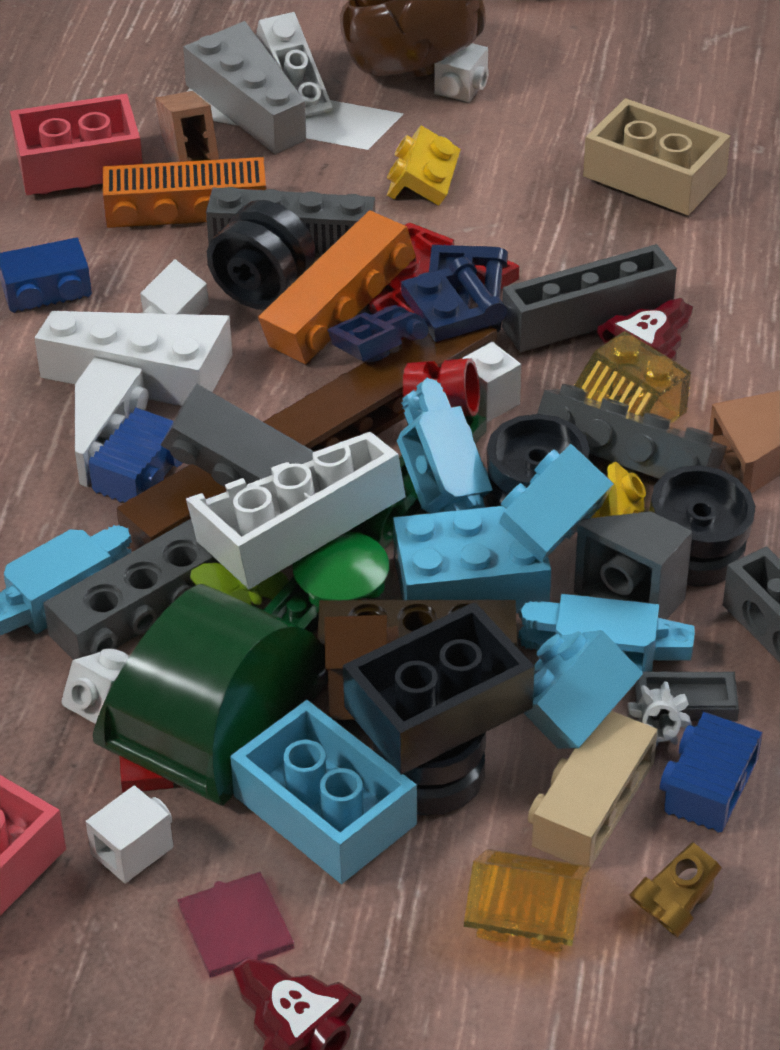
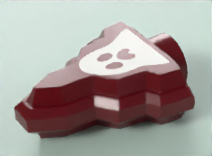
[597,298,693,376]
[233,957,362,1050]

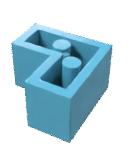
[499,444,614,563]
[524,630,643,749]

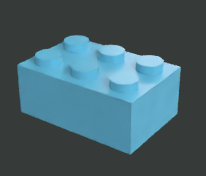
[393,506,551,613]
[230,700,417,885]

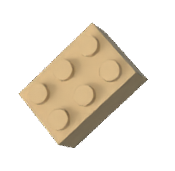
[583,98,731,215]

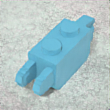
[397,377,493,513]
[0,525,132,636]
[518,594,695,672]

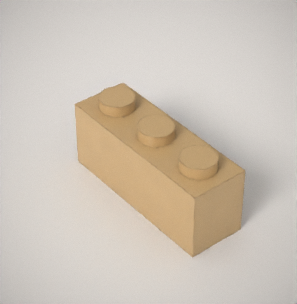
[528,711,658,870]

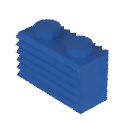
[0,237,92,313]
[89,407,183,502]
[660,712,763,833]

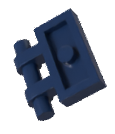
[327,305,429,362]

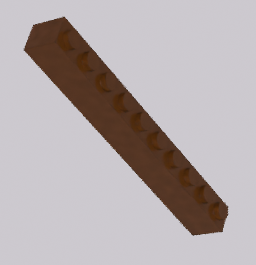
[116,326,497,551]

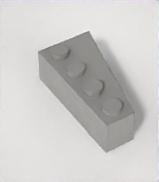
[183,21,306,154]

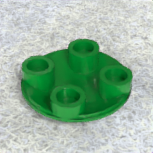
[293,531,389,607]

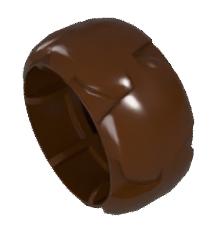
[340,0,486,77]

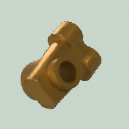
[629,842,722,938]

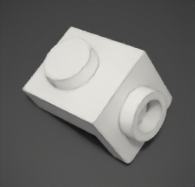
[62,649,129,724]

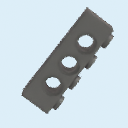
[43,519,220,660]
[723,546,780,663]

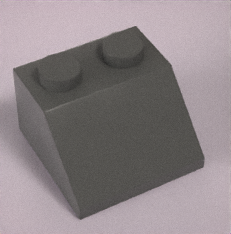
[574,511,693,620]

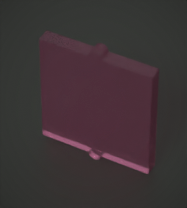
[177,872,294,978]

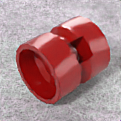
[403,358,480,417]

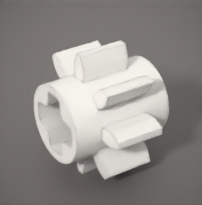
[627,681,692,746]

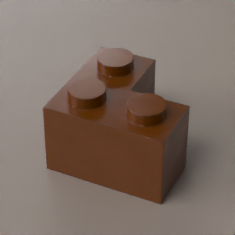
[324,615,399,720]

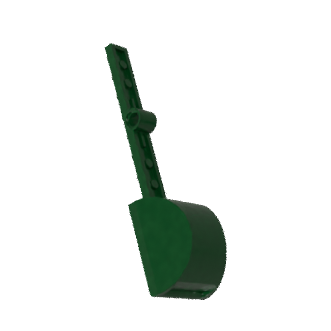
[93,414,487,806]

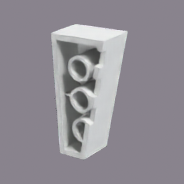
[35,311,232,406]
[186,432,406,589]

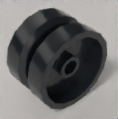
[206,200,315,310]
[486,414,590,507]
[649,465,756,587]
[373,732,486,815]

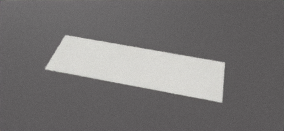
[187,88,404,150]

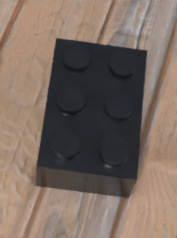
[343,602,535,775]

